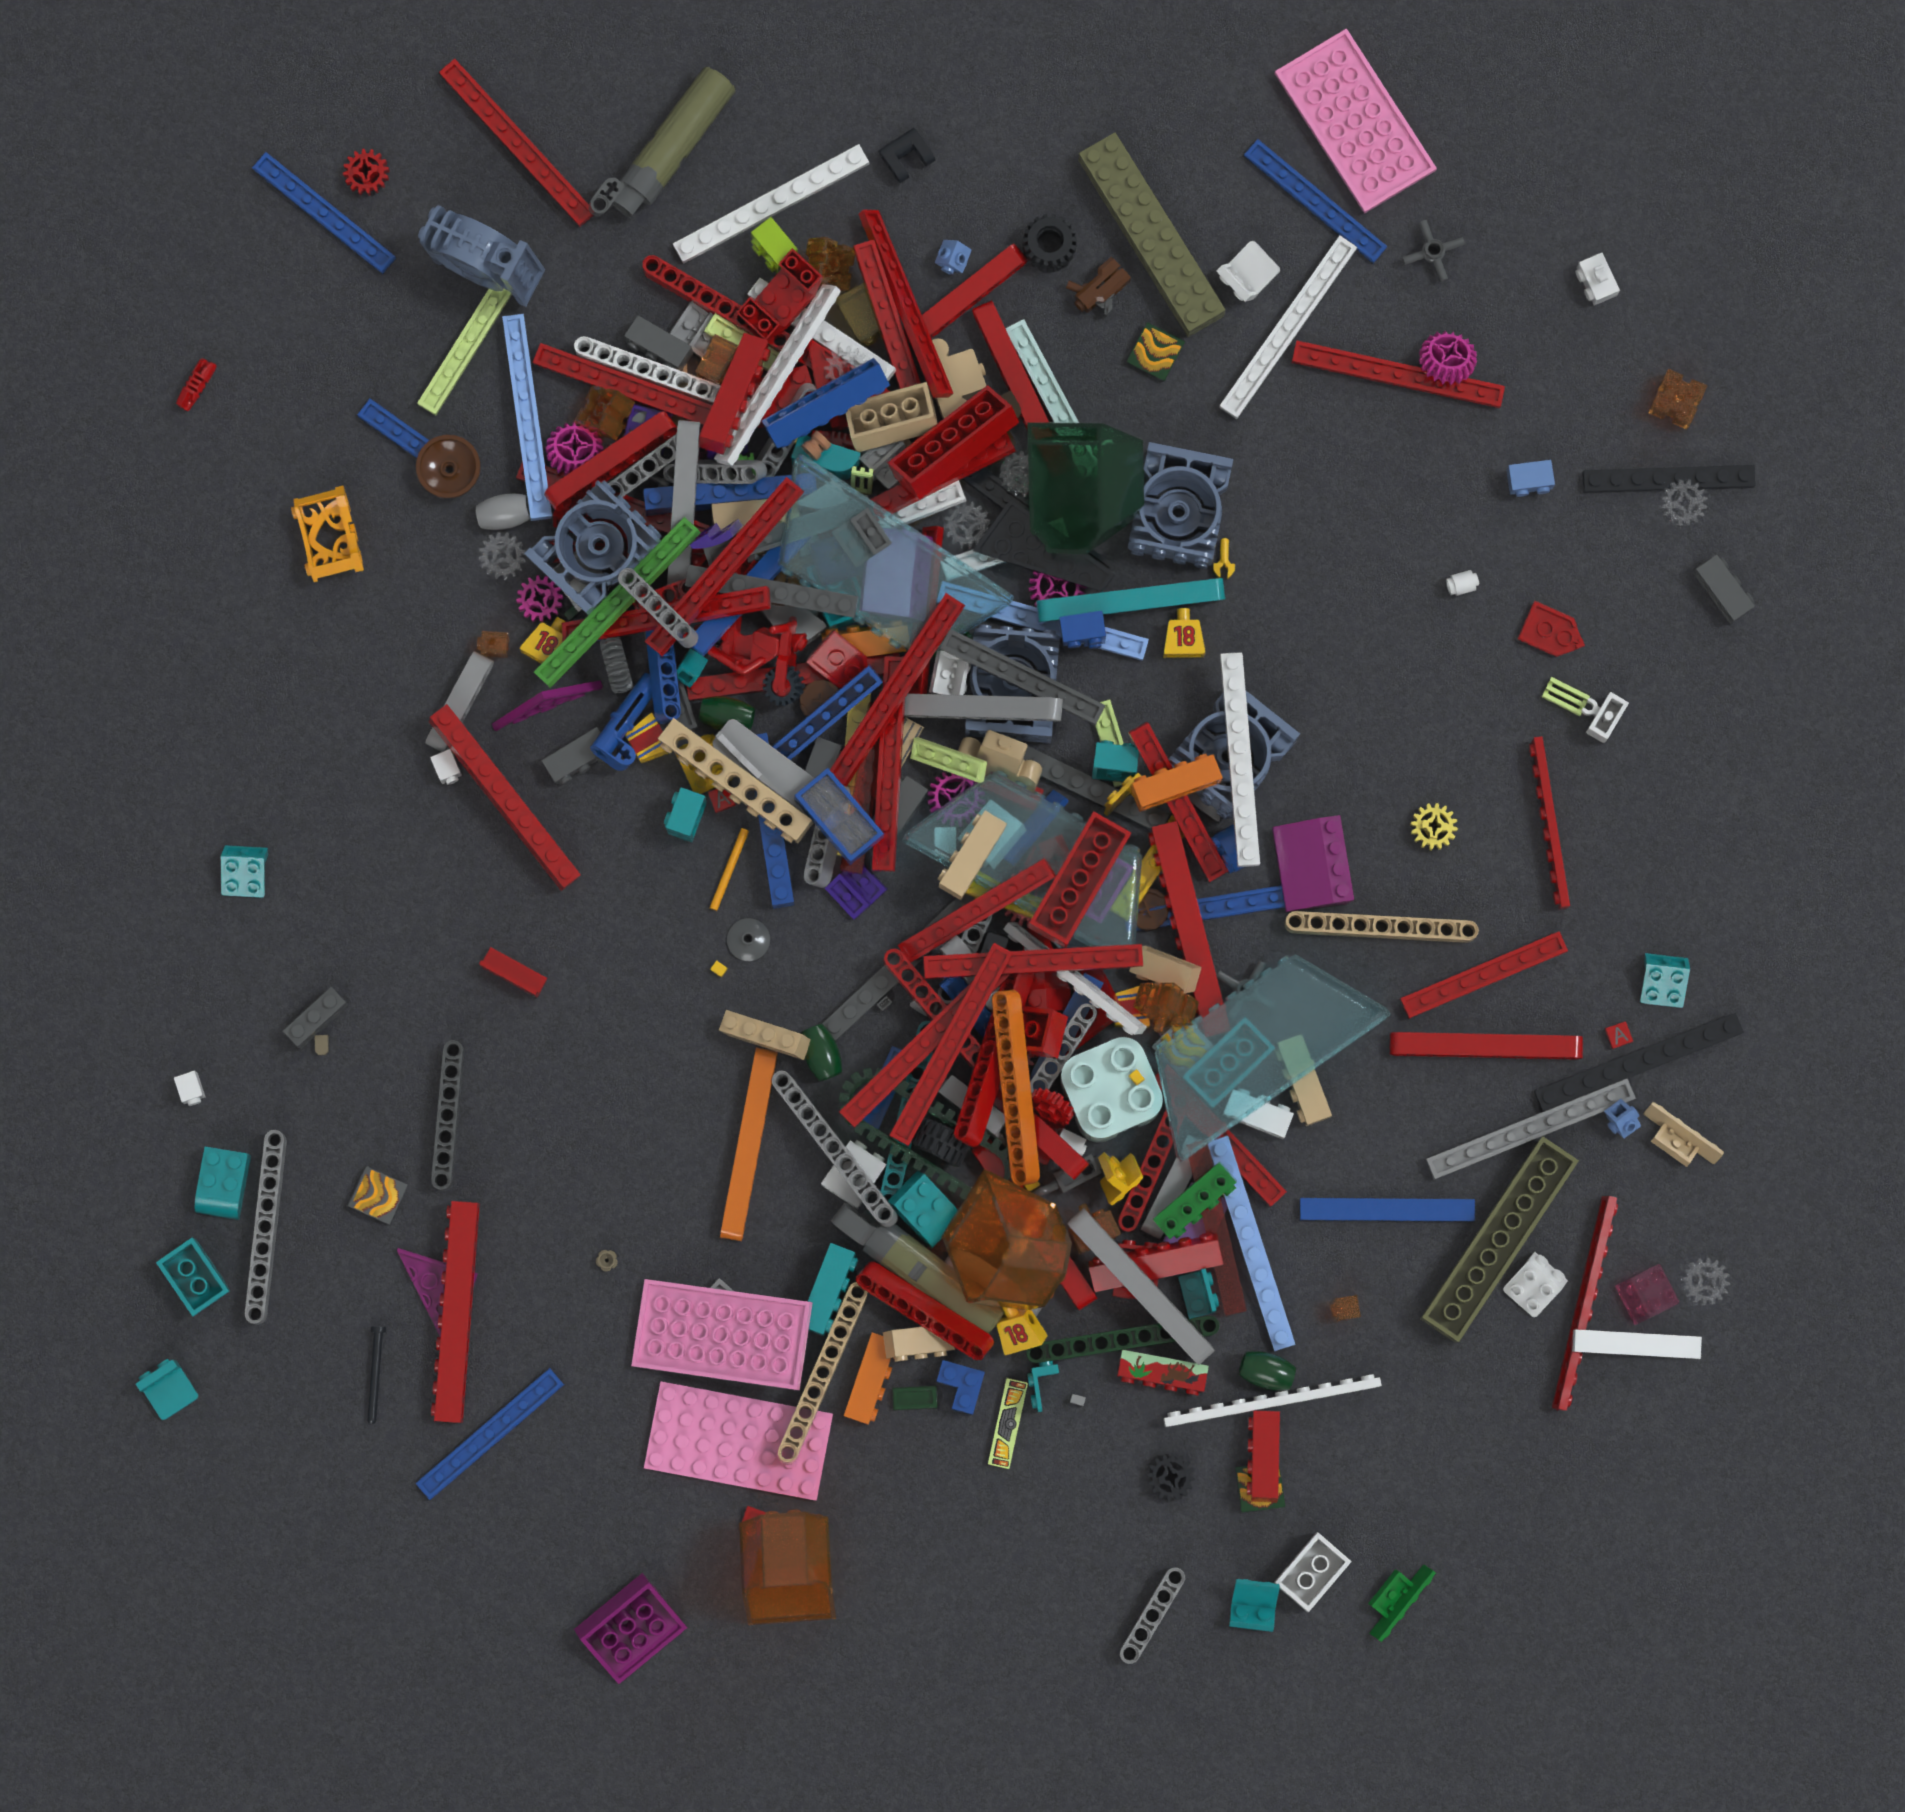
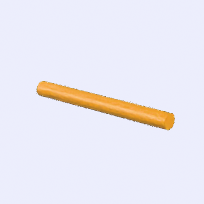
[709,828,749,911]

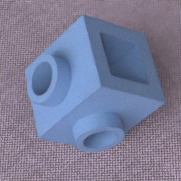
[935,240,971,275]
[1604,1099,1641,1138]

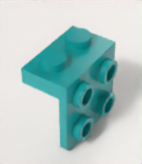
[136,1359,198,1420]
[1027,1361,1059,1413]

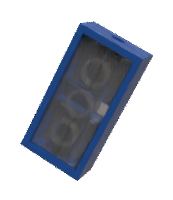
[794,768,884,865]

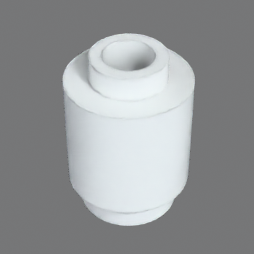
[1446,570,1479,596]

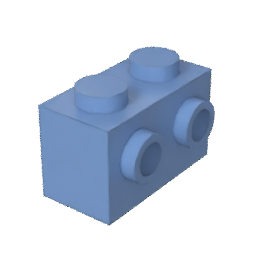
[1506,460,1555,497]

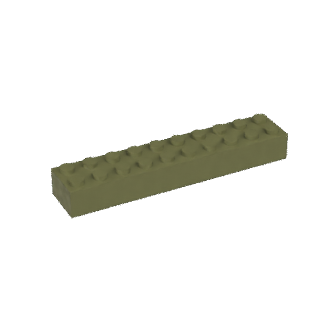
[1078,132,1226,337]
[1420,1136,1579,1343]

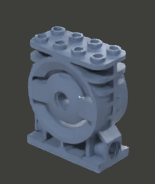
[418,205,545,307]
[1128,442,1233,569]
[524,480,662,615]
[965,625,1060,744]
[1168,691,1300,820]

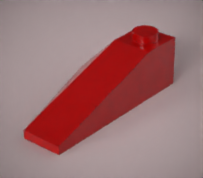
[1023,928,1071,1012]

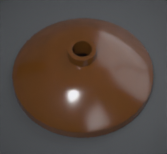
[416,435,481,499]

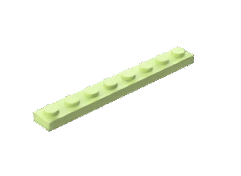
[417,289,512,416]

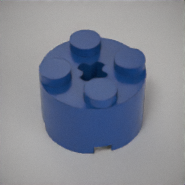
[1211,823,1244,874]

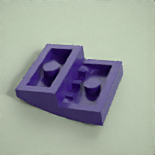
[690,519,743,549]
[825,859,888,920]

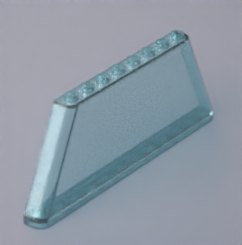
[778,454,1014,652]
[902,770,1142,947]
[1155,954,1391,1163]

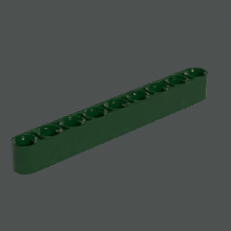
[1026,1316,1219,1364]

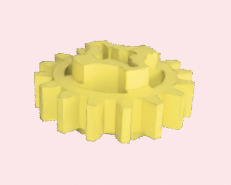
[1410,803,1458,851]

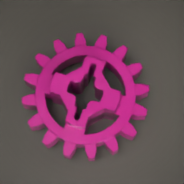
[516,575,564,623]

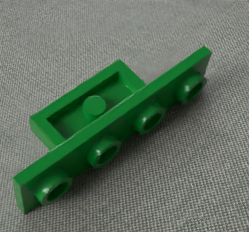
[1368,1564,1436,1642]

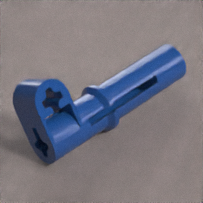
[590,673,652,771]

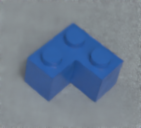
[1059,611,1106,649]
[937,1360,985,1415]

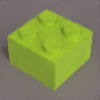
[751,217,798,273]

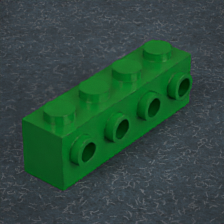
[1153,1161,1237,1239]

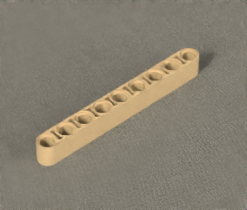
[1284,911,1479,943]
[778,1282,868,1465]

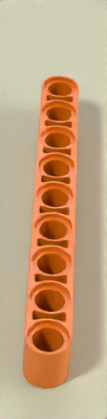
[992,990,1040,1186]
[720,1047,778,1241]

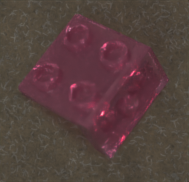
[1615,1264,1679,1325]

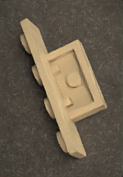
[1643,1102,1724,1167]

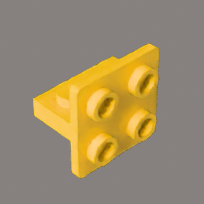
[1098,1152,1143,1206]

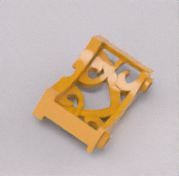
[291,485,364,582]

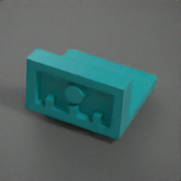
[221,845,268,898]
[1640,953,1690,1008]
[1178,1268,1219,1319]
[1229,1579,1280,1632]

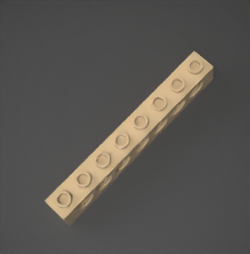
[658,718,813,843]

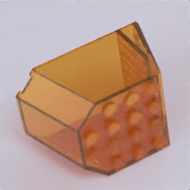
[942,1169,1072,1310]
[739,1509,836,1625]

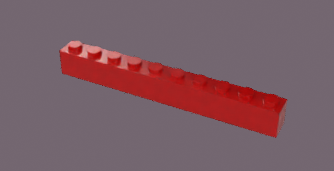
[428,704,581,891]
[1148,821,1231,1038]
[431,1201,480,1423]

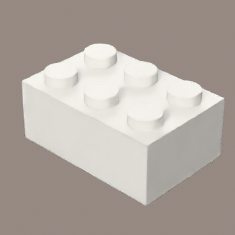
[1273,1532,1352,1612]

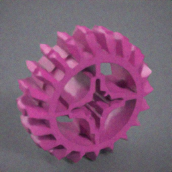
[1419,331,1477,385]
[545,421,604,476]
[1029,571,1087,607]
[927,772,985,827]

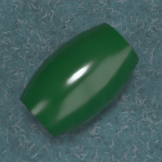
[699,696,755,731]
[801,1024,842,1081]
[1239,1351,1296,1391]

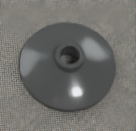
[727,918,770,961]

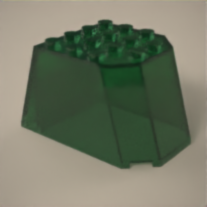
[1027,422,1144,554]

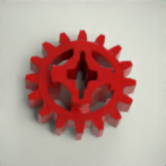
[343,149,390,196]
[1031,1088,1075,1126]

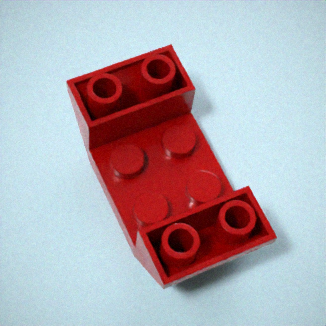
[736,248,823,340]

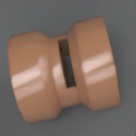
[801,431,831,461]

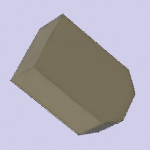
[315,1035,329,1056]

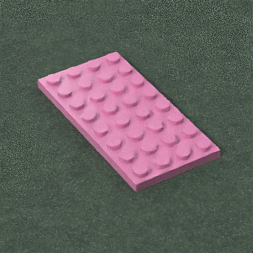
[1274,28,1437,214]
[631,1279,813,1390]
[644,1382,833,1501]

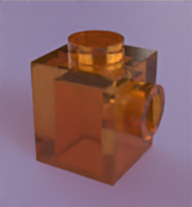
[477,631,509,658]
[1331,1295,1361,1322]

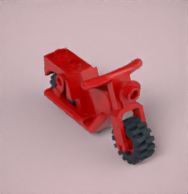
[683,616,808,706]

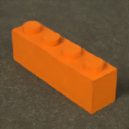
[821,619,910,657]
[1130,754,1223,812]
[844,1333,894,1425]

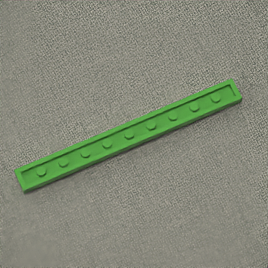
[534,517,701,688]

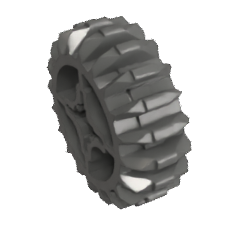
[600,636,633,694]

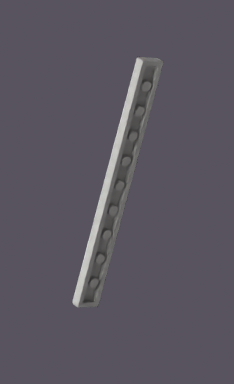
[1426,1079,1636,1180]

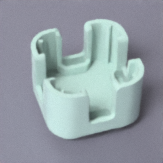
[1060,1037,1163,1143]

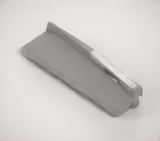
[713,719,815,816]

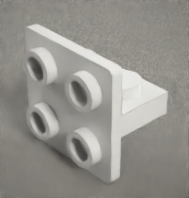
[929,650,971,695]

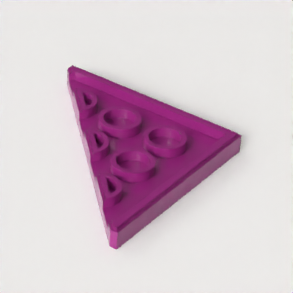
[492,680,603,731]
[397,1248,478,1337]

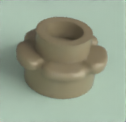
[596,1250,618,1271]

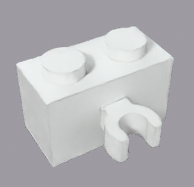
[1575,253,1620,306]
[1581,692,1629,743]

